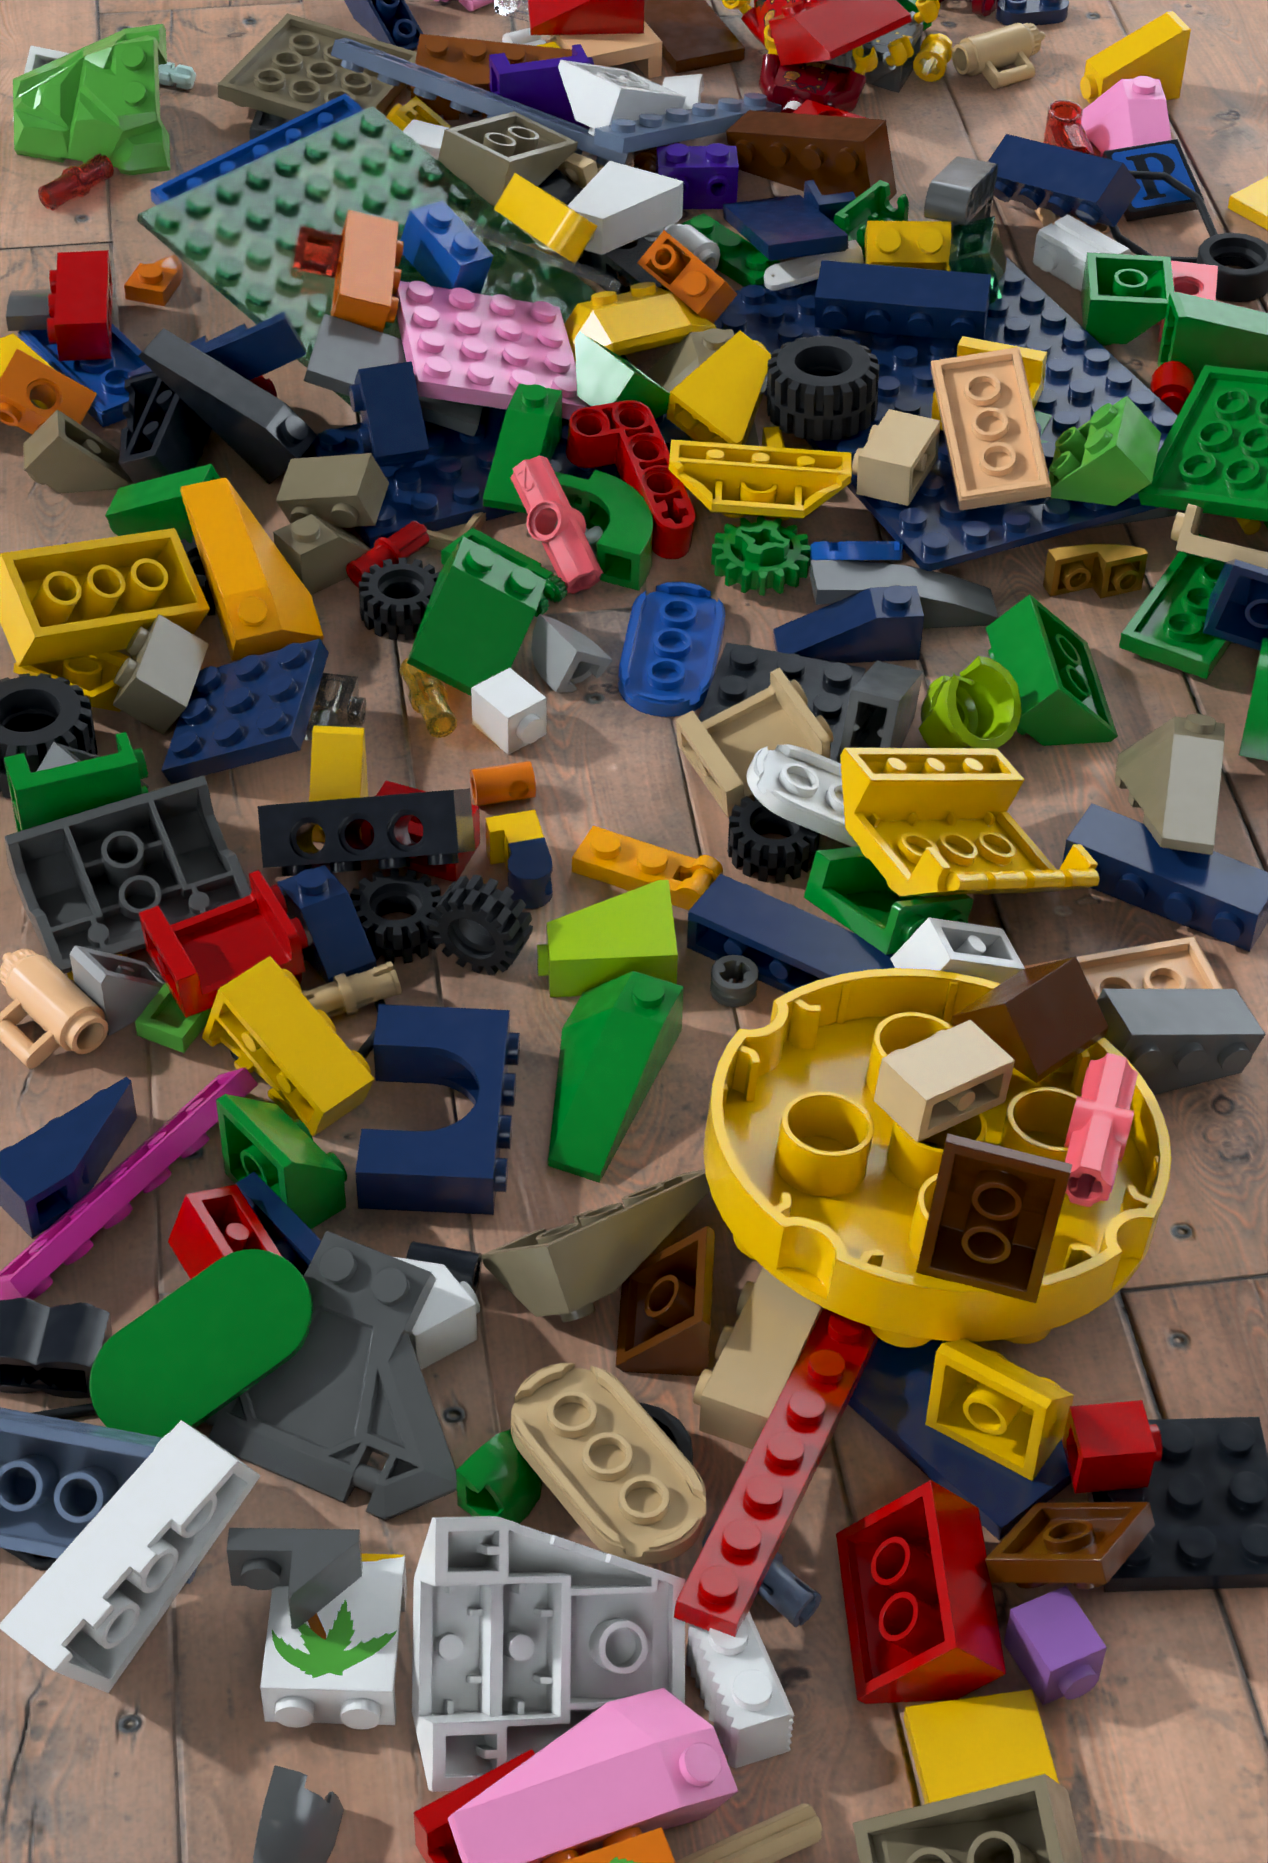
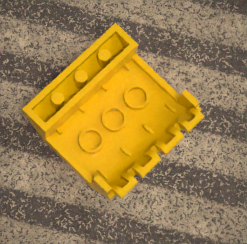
[840,748,1099,897]

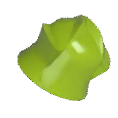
[918,656,1021,749]

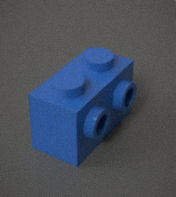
[400,200,494,294]

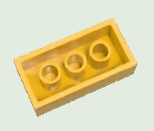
[0,528,210,667]

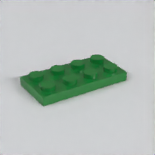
[1119,534,1231,679]

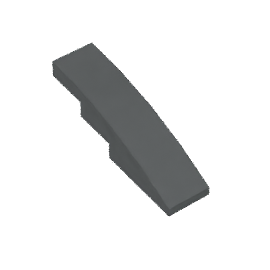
[809,560,999,629]

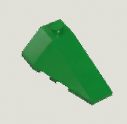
[548,971,684,1183]

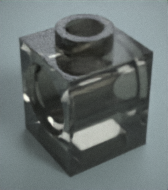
[304,673,366,741]

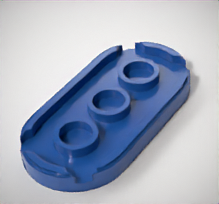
[618,582,725,717]

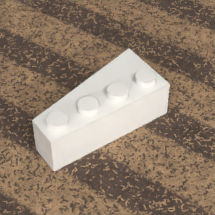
[0,1420,261,1693]

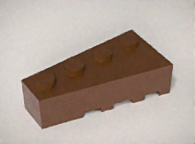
[726,110,897,201]

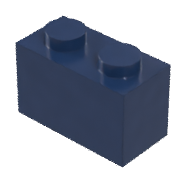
[349,361,429,467]

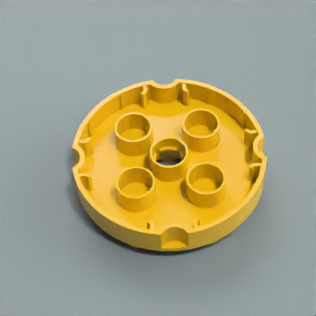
[703,968,1172,1348]

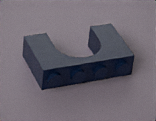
[355,1004,520,1215]

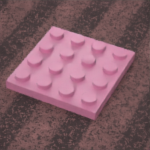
[392,281,588,419]

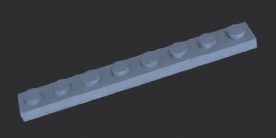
[331,38,635,166]

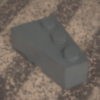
[1097,988,1266,1095]

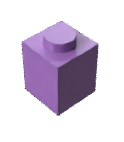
[1004,1586,1107,1705]

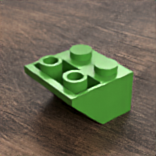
[1049,396,1161,506]

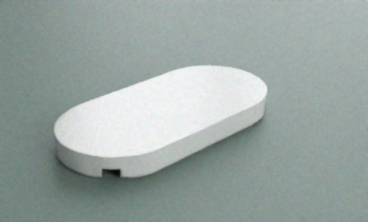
[746,744,859,847]

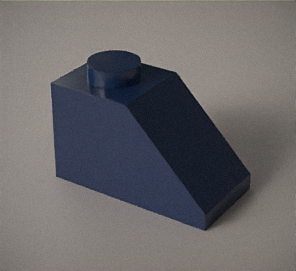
[277,865,377,983]

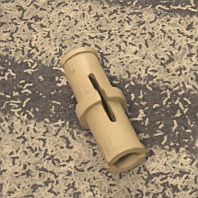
[302,961,402,1017]

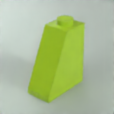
[537,880,678,997]

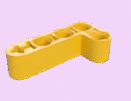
[494,173,598,264]

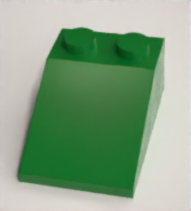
[407,536,546,696]

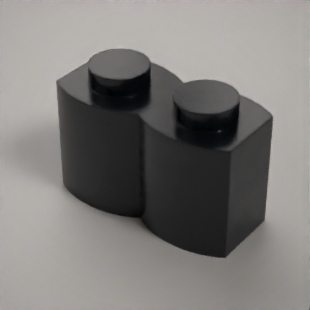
[0,1298,112,1399]

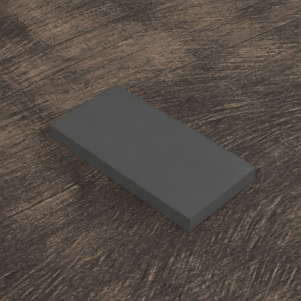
[304,314,483,436]

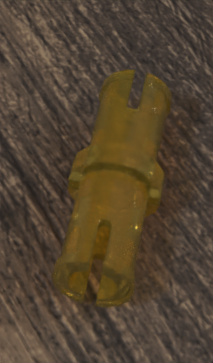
[399,658,458,738]

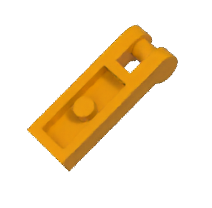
[572,826,723,910]

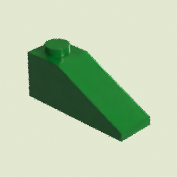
[483,384,562,513]

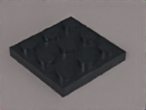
[698,642,866,762]
[1087,1417,1268,1592]

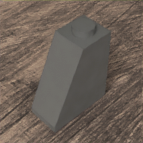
[837,661,923,763]

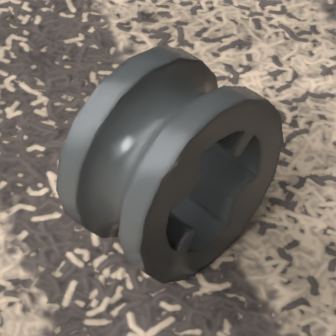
[710,955,759,1007]

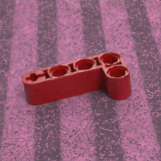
[566,400,696,559]

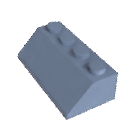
[0,1407,228,1584]

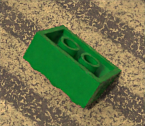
[986,594,1118,746]

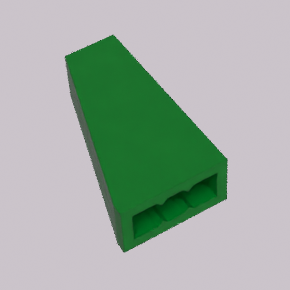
[1157,292,1268,384]

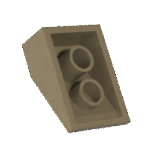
[434,111,578,209]
[853,1774,1083,1863]

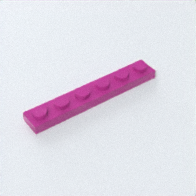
[0,1067,258,1300]

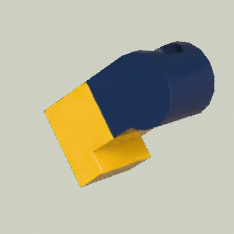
[485,809,553,909]

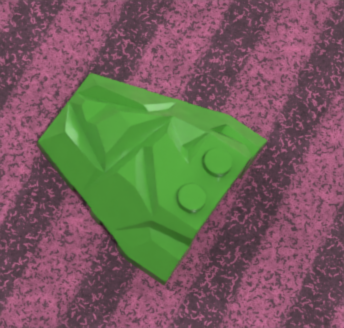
[13,24,171,175]

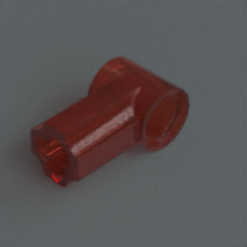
[1043,100,1095,155]

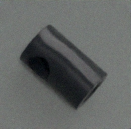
[406,1241,482,1293]

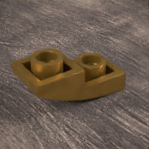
[1043,544,1148,599]

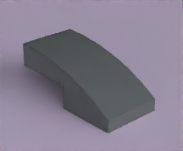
[6,289,51,331]

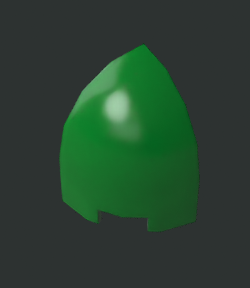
[456,1429,543,1524]

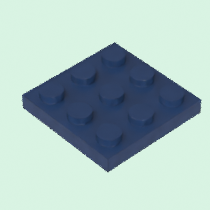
[161,638,329,785]

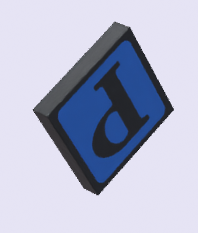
[1102,139,1204,222]

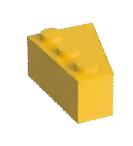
[202,956,375,1137]

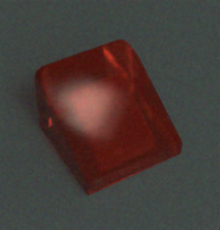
[292,225,343,278]

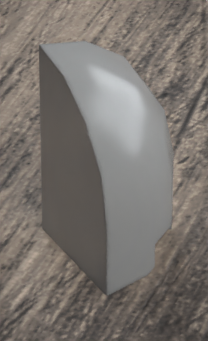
[531,614,612,692]

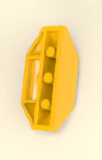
[564,282,716,363]
[669,439,852,521]

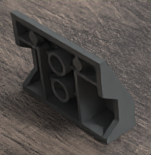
[5,775,251,974]

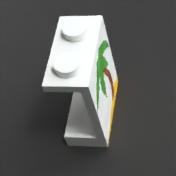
[260,1553,407,1730]

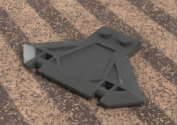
[203,1231,457,1521]

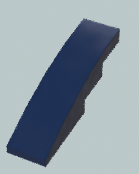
[128,311,306,380]

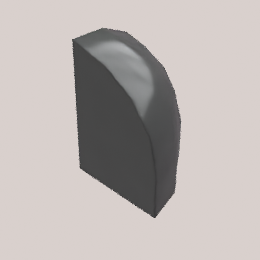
[253,1765,344,1863]

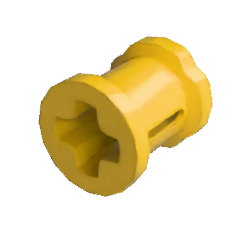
[913,33,953,82]

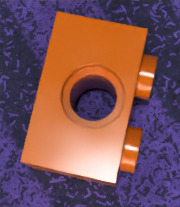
[0,349,97,434]

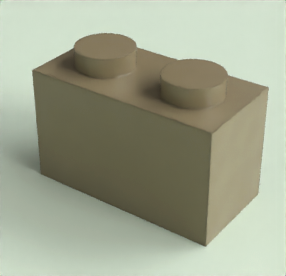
[276,453,389,528]
[113,614,209,735]

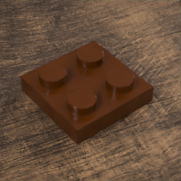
[985,1502,1155,1589]

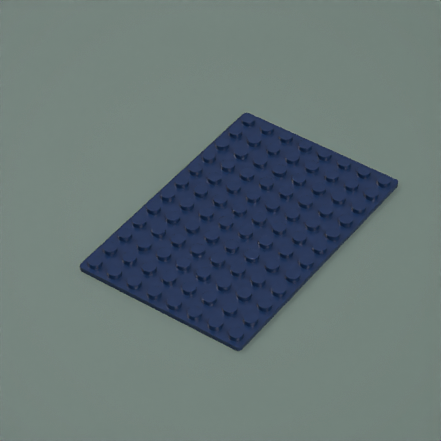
[714,232,1178,571]

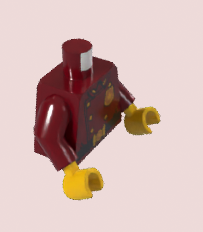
[759,24,878,113]

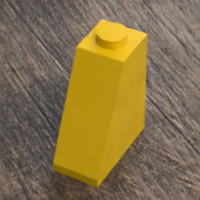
[1080,11,1191,104]
[667,331,771,445]

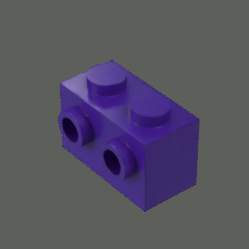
[656,143,739,209]

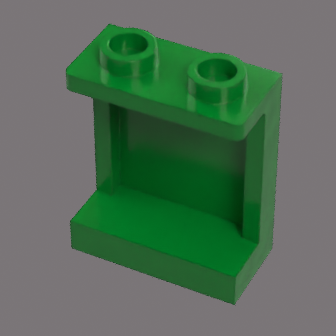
[4,732,148,832]
[803,846,974,955]

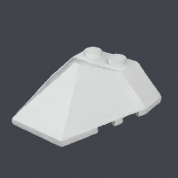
[412,1516,685,1792]

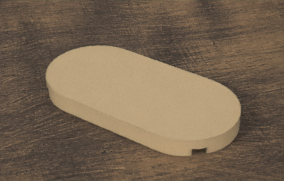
[511,1363,707,1565]

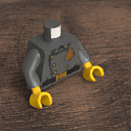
[840,0,940,93]

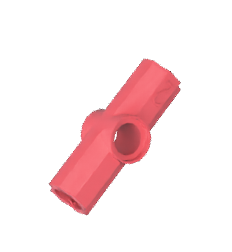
[510,455,603,594]
[1064,1053,1138,1207]

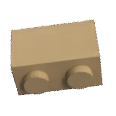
[852,409,940,506]
[873,1020,1015,1142]

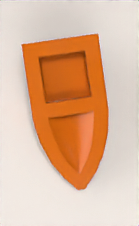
[124,255,183,306]

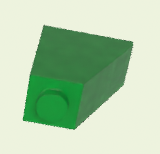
[105,464,220,543]

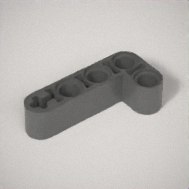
[924,156,998,236]

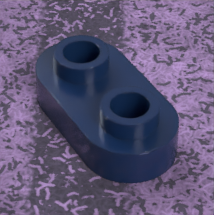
[996,0,1069,26]

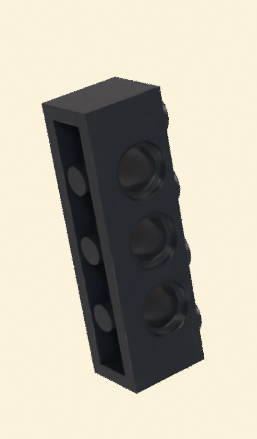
[257,788,475,876]

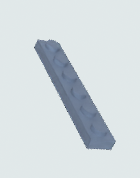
[594,93,782,154]

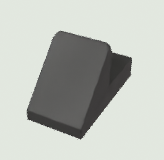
[227,1528,363,1629]

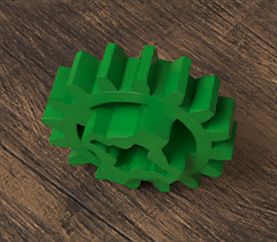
[711,516,811,596]

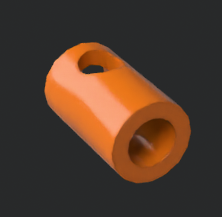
[470,761,536,806]

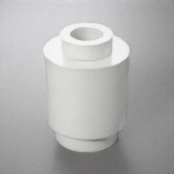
[666,224,720,271]

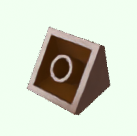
[951,956,1109,1083]
[615,1226,715,1376]

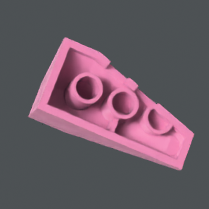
[1078,76,1172,157]
[447,1688,738,1863]

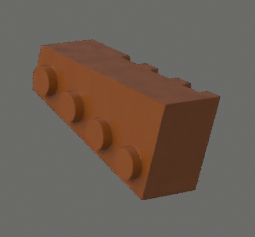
[411,34,572,121]

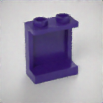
[489,44,594,129]

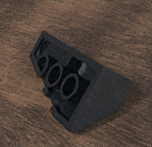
[138,328,318,484]

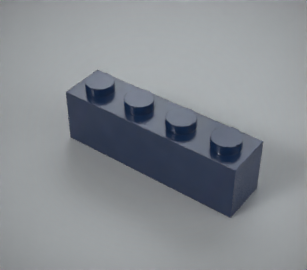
[988,134,1141,227]
[815,260,991,340]
[1062,803,1268,952]
[687,874,895,993]

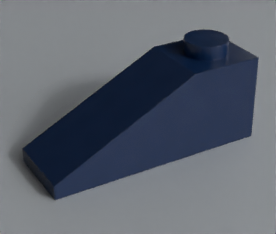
[773,585,924,663]

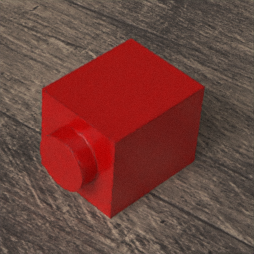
[1062,1400,1162,1494]

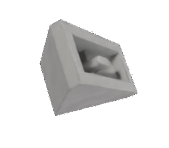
[70,945,165,1036]

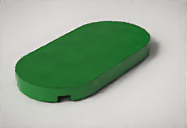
[89,1249,313,1438]

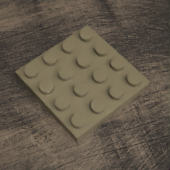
[218,13,417,140]

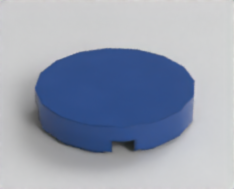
[810,541,903,561]

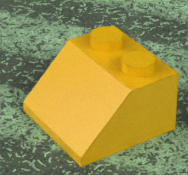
[925,1339,1074,1481]

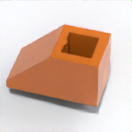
[637,230,738,324]

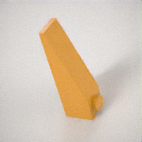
[180,477,324,661]

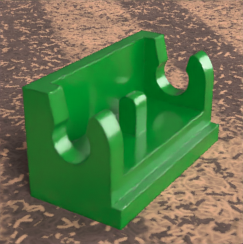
[834,180,909,258]

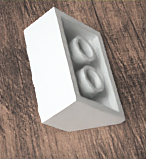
[558,60,686,136]

